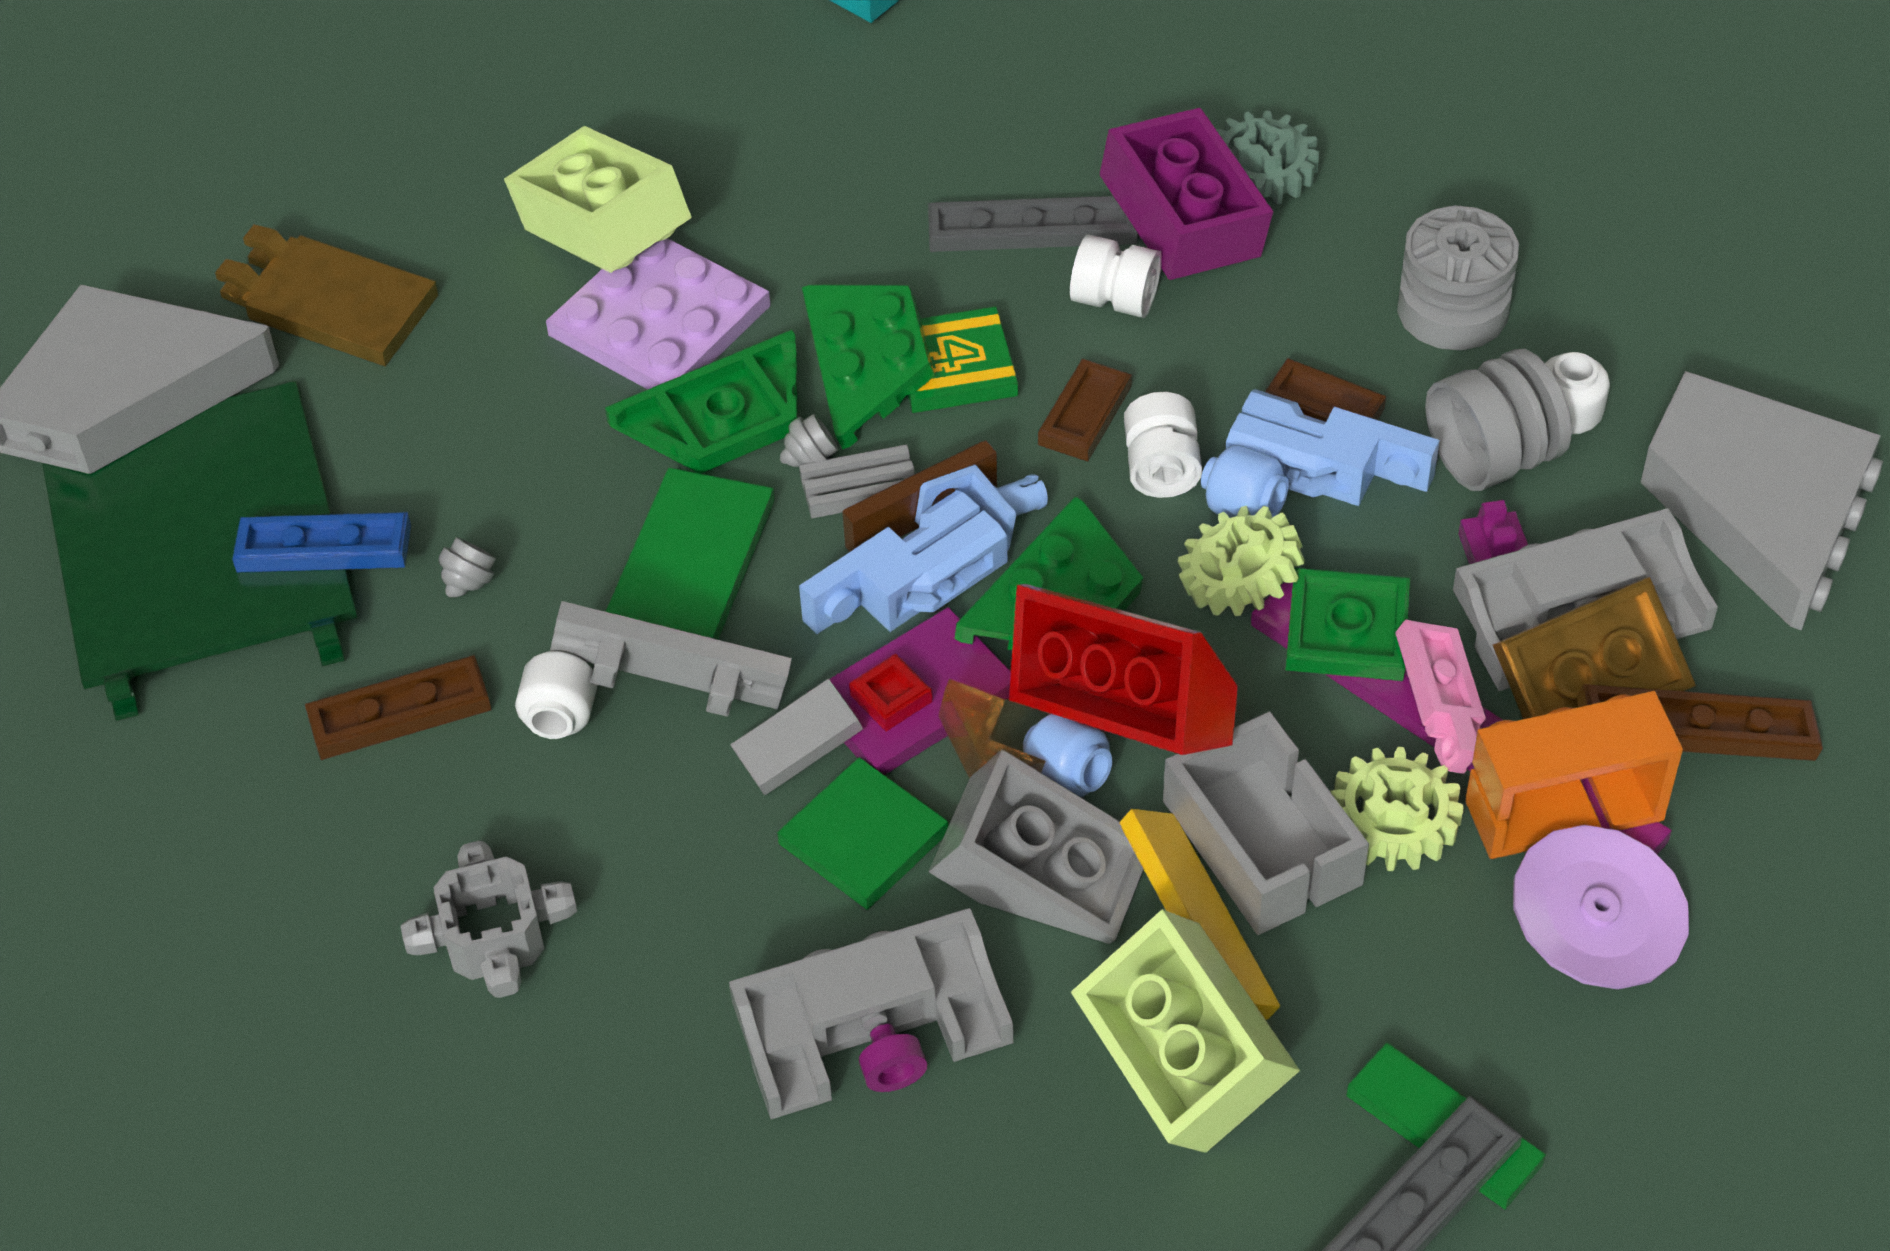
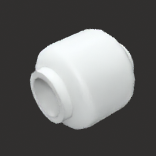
[1545,352,1610,434]
[515,651,597,739]

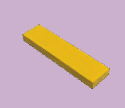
[1119,809,1280,1020]

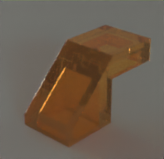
[938,679,1046,778]

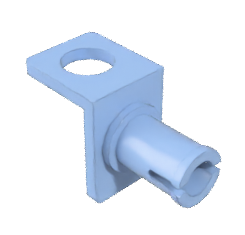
[915,465,1048,551]

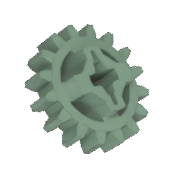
[1216,111,1320,205]

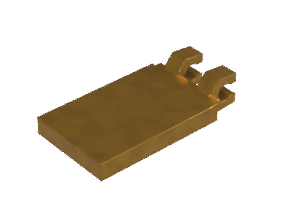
[215,224,438,367]

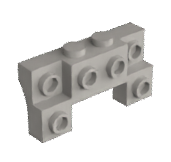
[1453,508,1718,691]
[729,908,1013,1119]

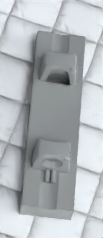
[550,601,792,717]

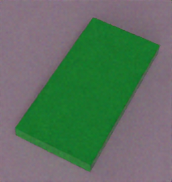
[605,467,775,640]

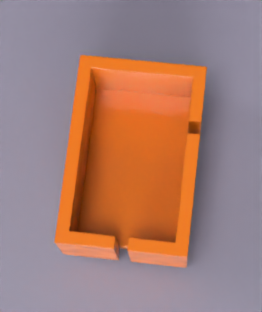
[1465,691,1683,859]

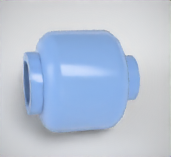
[1201,445,1289,518]
[1022,714,1112,797]

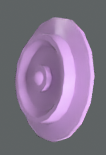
[1513,825,1689,990]

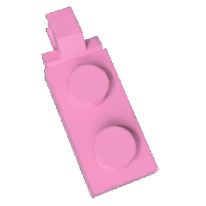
[1395,620,1486,774]

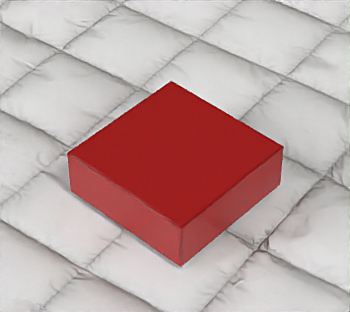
[849,653,932,732]

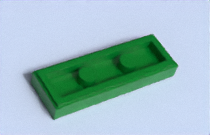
[1346,1043,1546,1210]

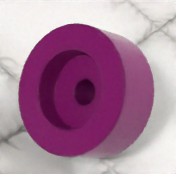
[859,1024,927,1092]

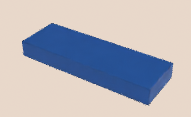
[232,512,411,573]

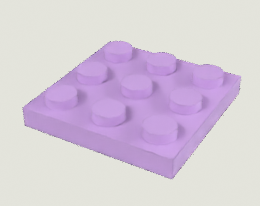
[546,238,770,390]

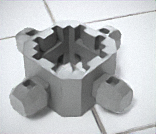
[400,841,577,998]

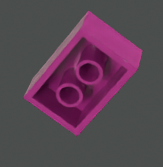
[1099,108,1273,280]

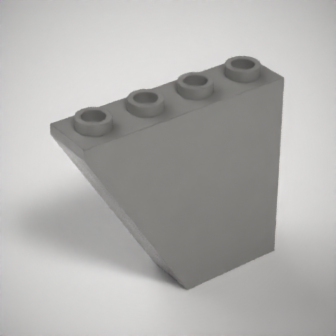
[0,285,279,474]
[1641,371,1884,631]

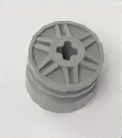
[1397,206,1519,351]
[1425,348,1572,491]

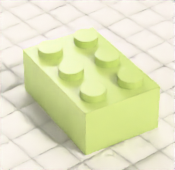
[504,126,692,273]
[1071,909,1300,1153]

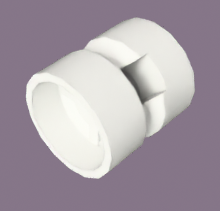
[1070,234,1162,318]
[1124,392,1202,498]

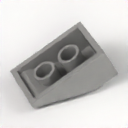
[928,749,1143,944]

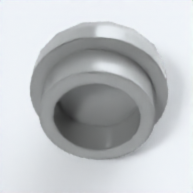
[780,413,839,467]
[439,537,496,597]

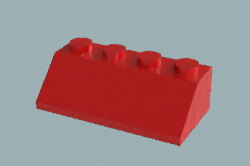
[1009,584,1238,755]

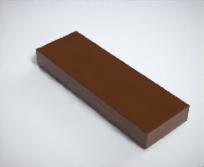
[842,440,997,552]
[305,655,491,760]

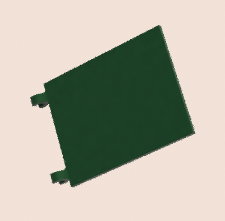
[42,381,357,721]

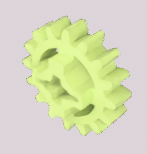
[1178,506,1305,616]
[1331,747,1463,871]

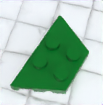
[802,285,935,449]
[605,330,798,474]
[954,497,1143,650]

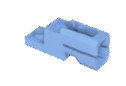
[1226,389,1440,506]
[799,490,1008,634]

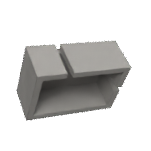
[1163,711,1369,935]

